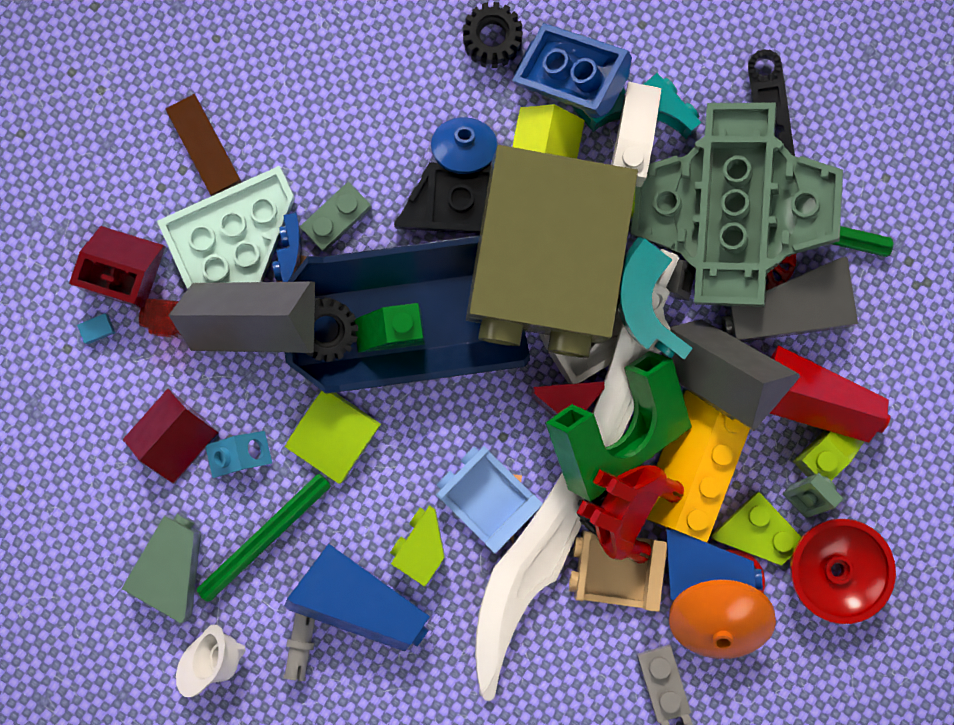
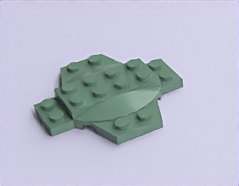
[631,102,843,307]

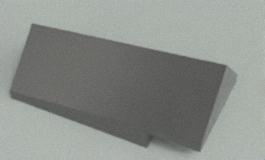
[168,282,315,353]
[662,319,800,431]

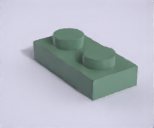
[300,181,372,252]
[782,473,844,518]

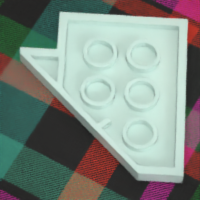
[157,166,295,290]

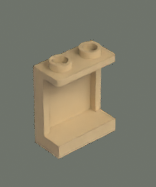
[569,530,667,612]

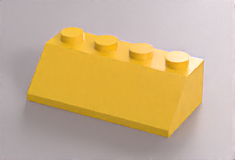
[646,390,750,543]

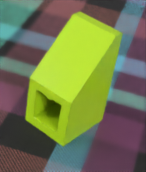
[390,505,445,587]

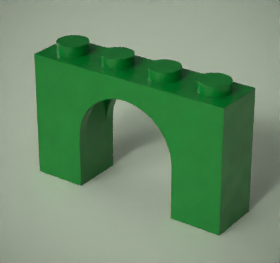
[545,351,692,502]

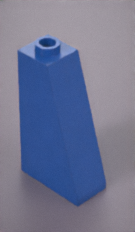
[284,543,430,652]

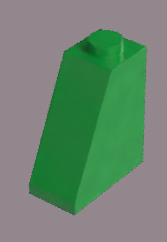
[355,303,425,353]

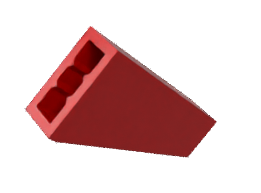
[769,345,891,443]

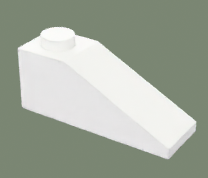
[611,82,661,187]

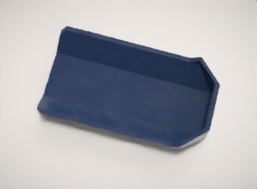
[285,236,530,394]

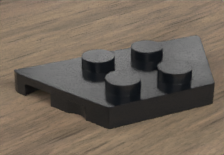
[394,162,491,234]

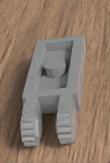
[637,644,693,725]

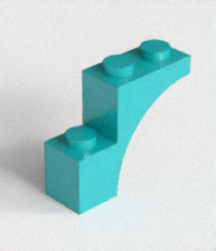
[572,72,702,139]

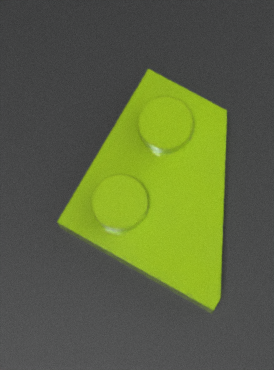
[710,492,801,566]

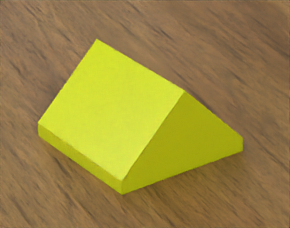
[512,104,585,159]

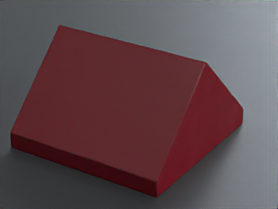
[531,381,605,417]
[123,388,219,484]

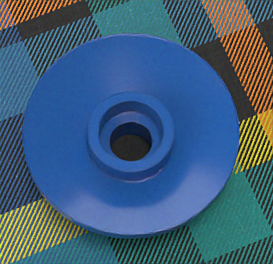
[431,117,498,174]

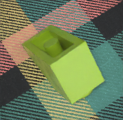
[792,430,865,481]

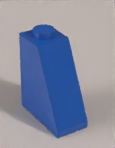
[666,530,763,601]

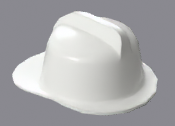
[176,625,246,697]

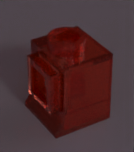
[139,298,181,338]

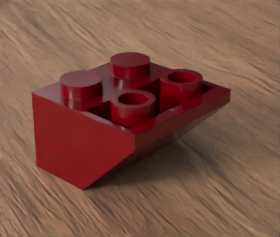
[69,226,166,309]

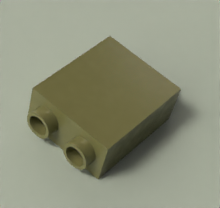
[466,145,638,358]

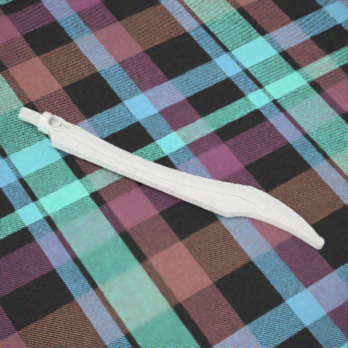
[475,249,679,701]

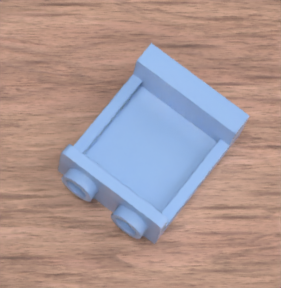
[436,446,543,553]

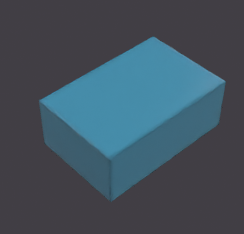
[77,313,115,345]

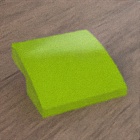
[284,391,381,484]

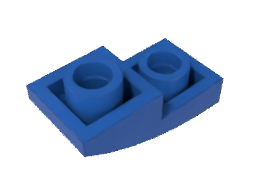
[272,212,301,282]

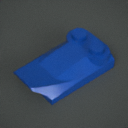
[512,23,632,118]

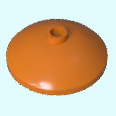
[669,580,776,659]

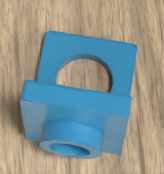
[206,431,272,478]

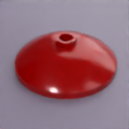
[790,519,896,624]

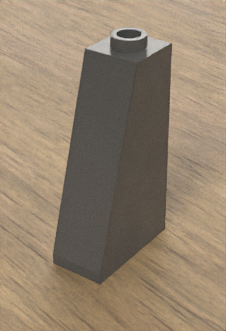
[722,257,858,342]

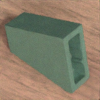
[122,513,201,624]

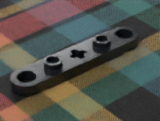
[748,49,795,156]

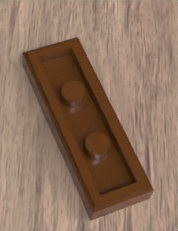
[165,93,242,196]

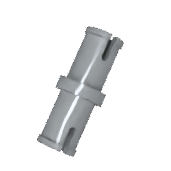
[283,613,315,681]

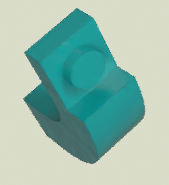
[617,237,693,359]

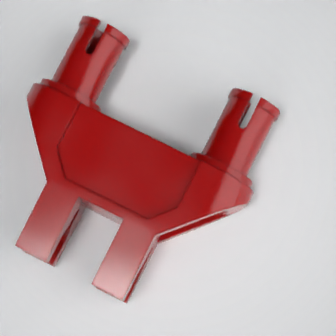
[576,465,684,564]

